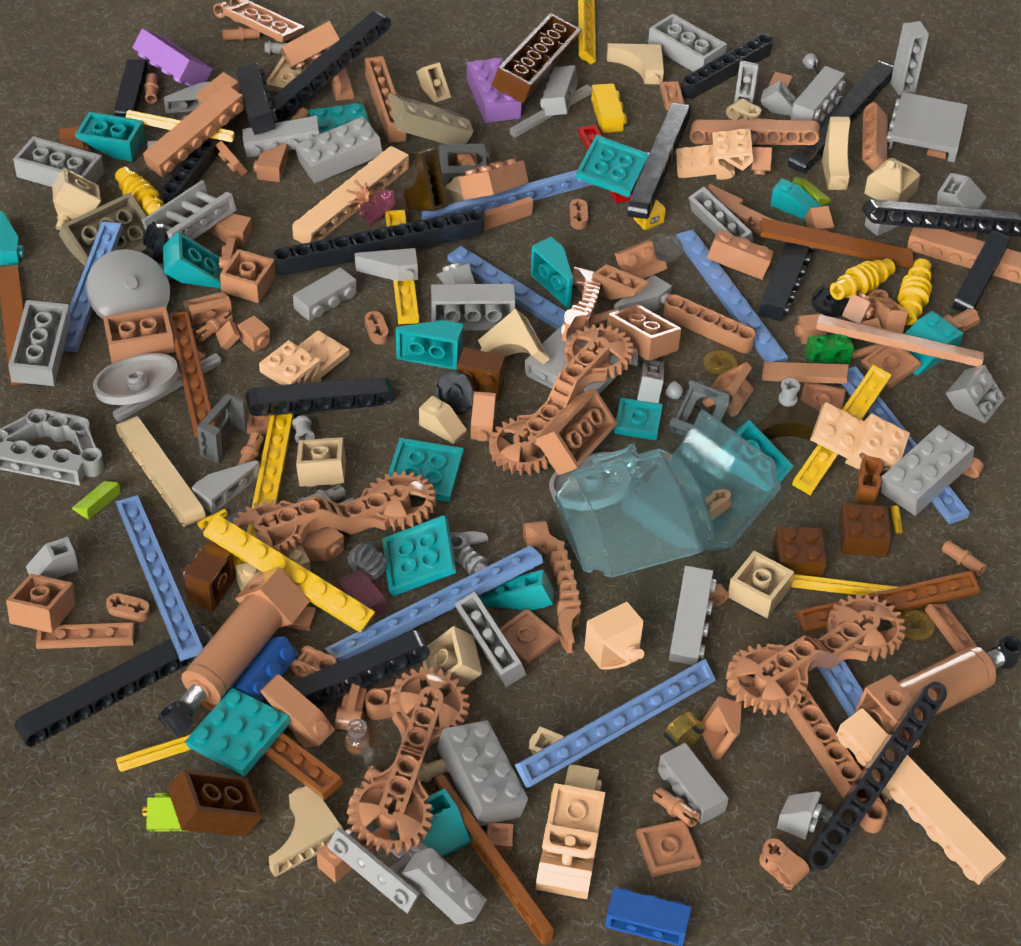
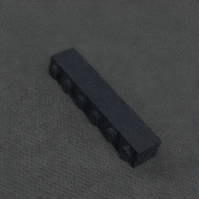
[236,62,277,135]
[758,242,815,322]

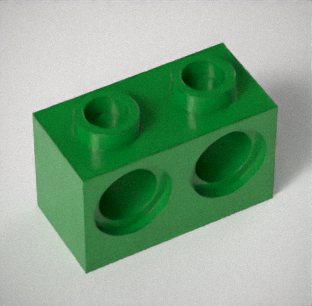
[805,334,854,365]

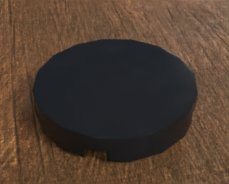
[143,221,165,262]
[811,286,850,317]
[435,371,476,414]

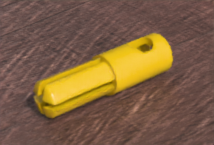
[890,506,903,534]
[197,509,228,530]

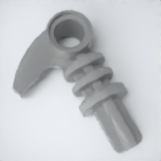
[450,531,488,575]

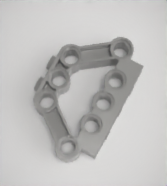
[0,409,104,485]

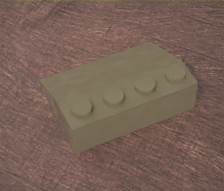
[388,92,473,145]
[59,192,146,266]

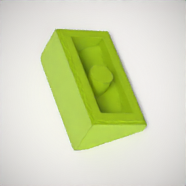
[793,177,831,206]
[72,481,121,520]

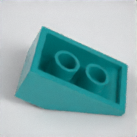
[75,112,145,162]
[163,231,223,289]
[530,237,573,309]
[905,311,963,377]
[396,320,464,370]
[713,420,794,493]

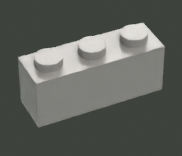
[293,267,357,321]
[658,743,729,824]
[402,848,487,925]

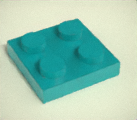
[614,398,663,441]

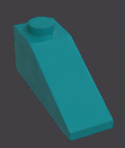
[770,178,822,220]
[0,211,24,265]
[478,569,554,611]

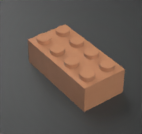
[535,388,618,475]

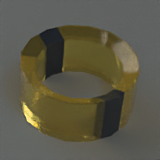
[663,712,705,749]

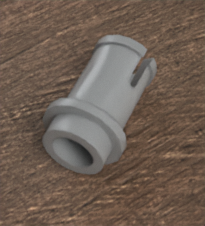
[265,40,287,55]

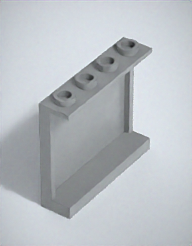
[887,92,967,162]
[525,324,638,394]

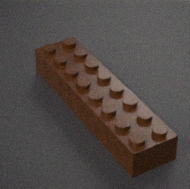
[491,13,581,103]

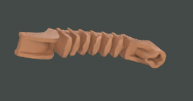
[561,267,601,341]
[523,521,581,653]

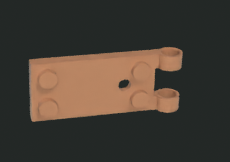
[213,0,304,43]

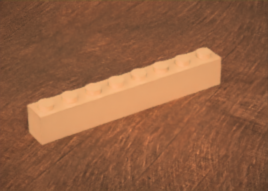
[292,146,409,244]
[836,708,1006,885]

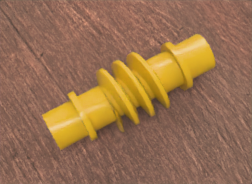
[115,167,164,217]
[830,258,895,300]
[898,258,932,326]

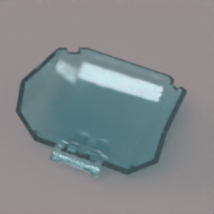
[620,410,781,552]
[555,444,716,577]

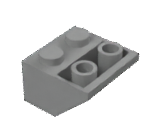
[937,173,986,219]
[946,365,1005,423]

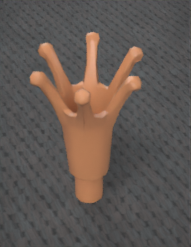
[346,180,386,208]

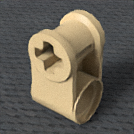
[726,98,761,120]

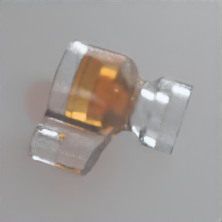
[345,719,374,764]

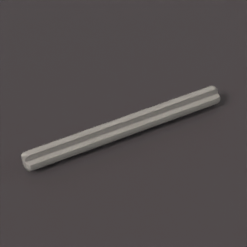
[510,84,592,137]
[113,353,221,422]

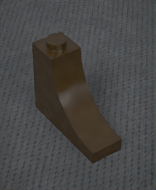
[404,148,449,211]
[756,399,820,444]

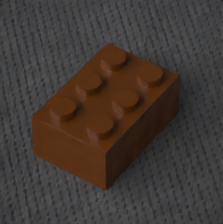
[168,769,262,837]

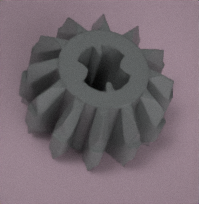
[347,543,387,582]

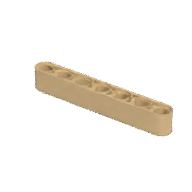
[116,416,205,528]

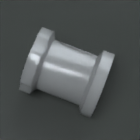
[778,378,800,407]
[292,415,315,443]

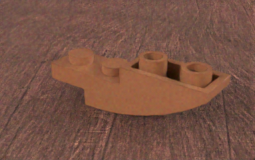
[708,184,771,234]

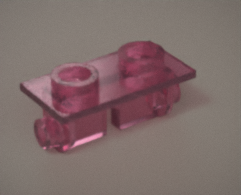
[358,189,396,225]

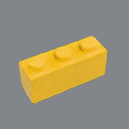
[591,84,627,133]

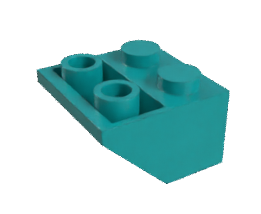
[420,788,471,857]

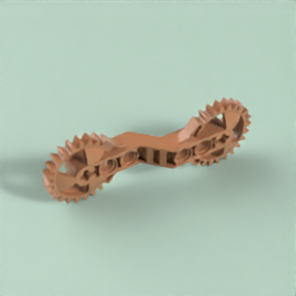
[489,324,634,476]
[233,471,436,555]
[726,594,906,715]
[347,666,470,855]

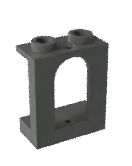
[439,144,489,185]
[669,380,731,447]
[197,394,247,464]

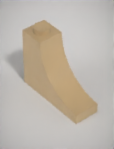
[607,43,664,84]
[822,117,850,190]
[478,309,550,365]
[269,786,342,877]

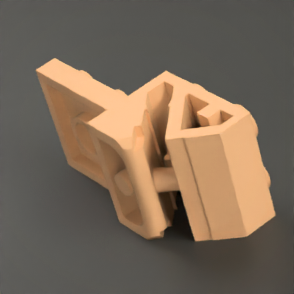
[676,128,753,180]
[259,330,350,385]
[810,402,910,473]
[535,783,605,899]

